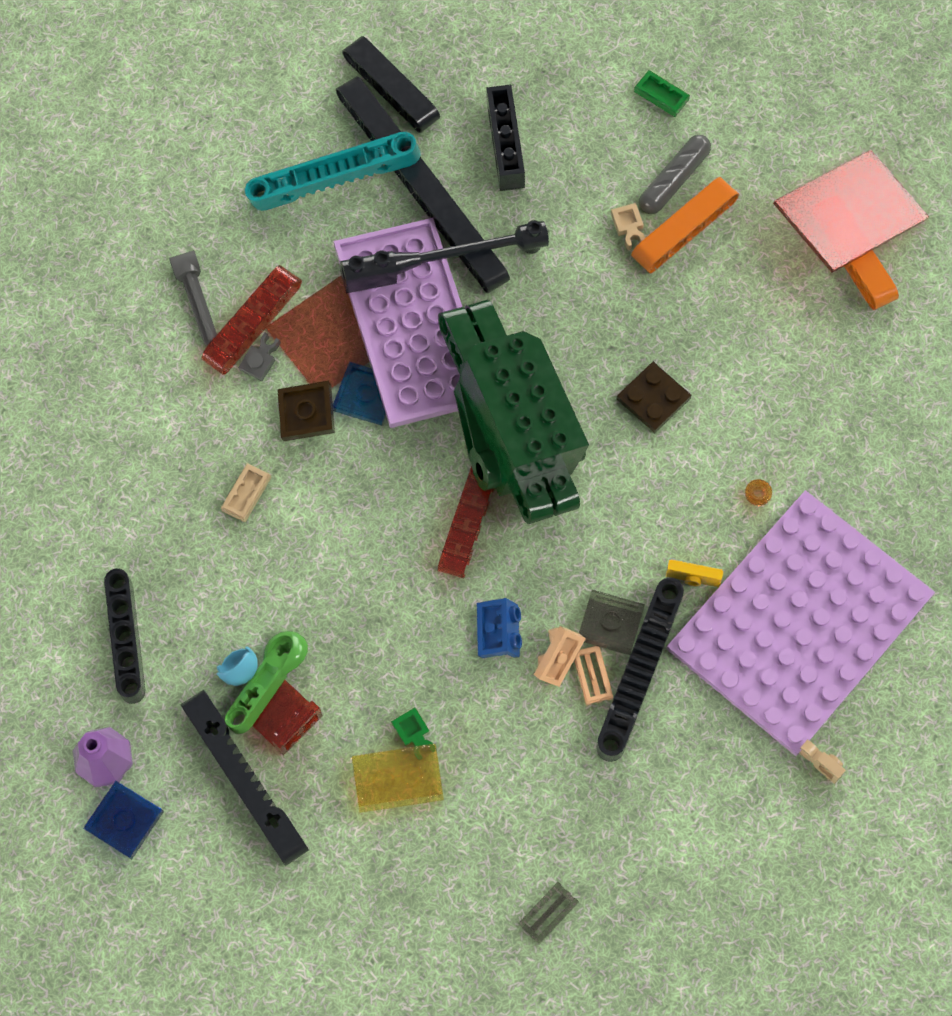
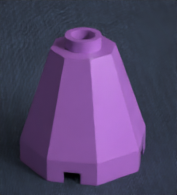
[73,727,133,788]

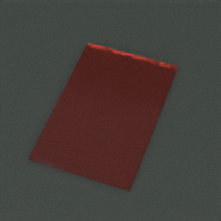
[773,150,929,273]
[265,276,370,388]

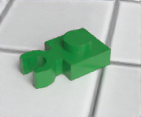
[391,707,435,760]

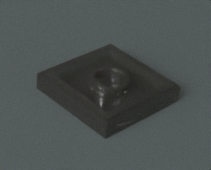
[579,590,645,655]

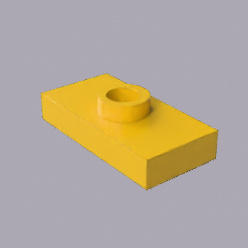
[666,559,723,587]

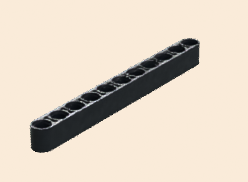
[336,76,510,294]

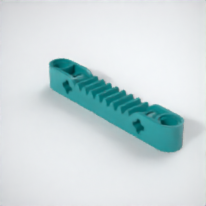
[245,132,421,211]

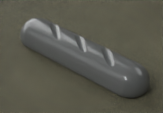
[639,135,711,214]

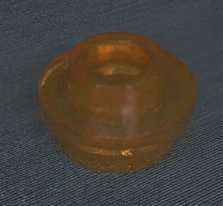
[745,479,772,506]

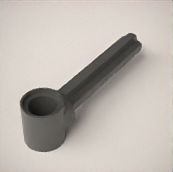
[169,250,219,346]

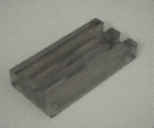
[518,882,579,945]

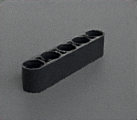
[342,36,440,133]
[104,568,146,704]

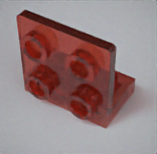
[253,680,323,756]

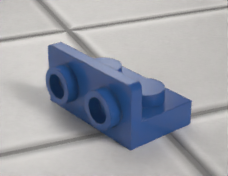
[477,598,522,658]

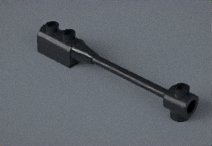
[340,220,549,294]

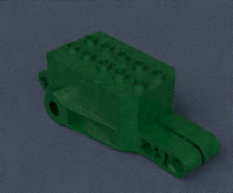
[438,300,589,524]

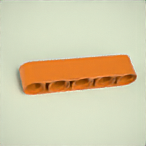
[631,177,739,274]
[811,196,899,310]

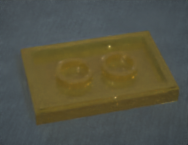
[352,743,444,813]

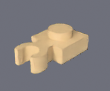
[611,203,645,250]
[799,739,846,784]

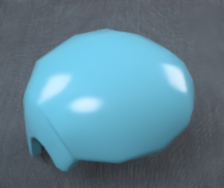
[216,646,258,686]

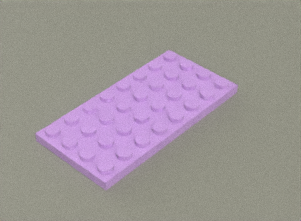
[334,218,462,428]

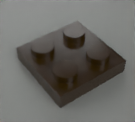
[616,361,692,433]
[277,380,335,441]

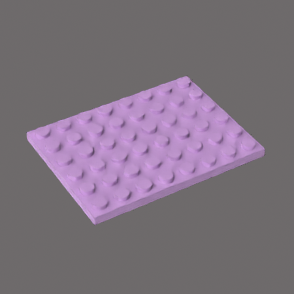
[666,490,935,756]

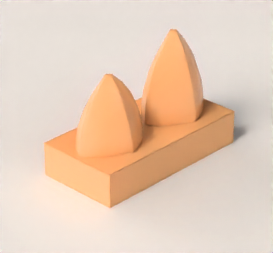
[534,626,586,687]

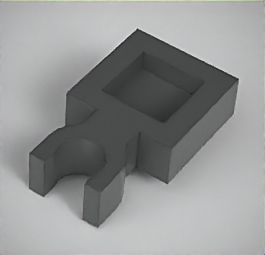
[238,332,281,381]

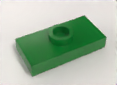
[634,70,690,117]

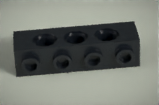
[486,84,525,191]

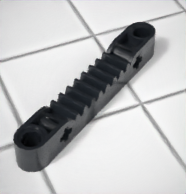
[596,577,684,762]
[180,689,309,866]

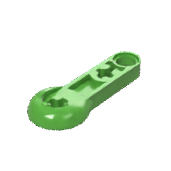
[225,631,308,734]

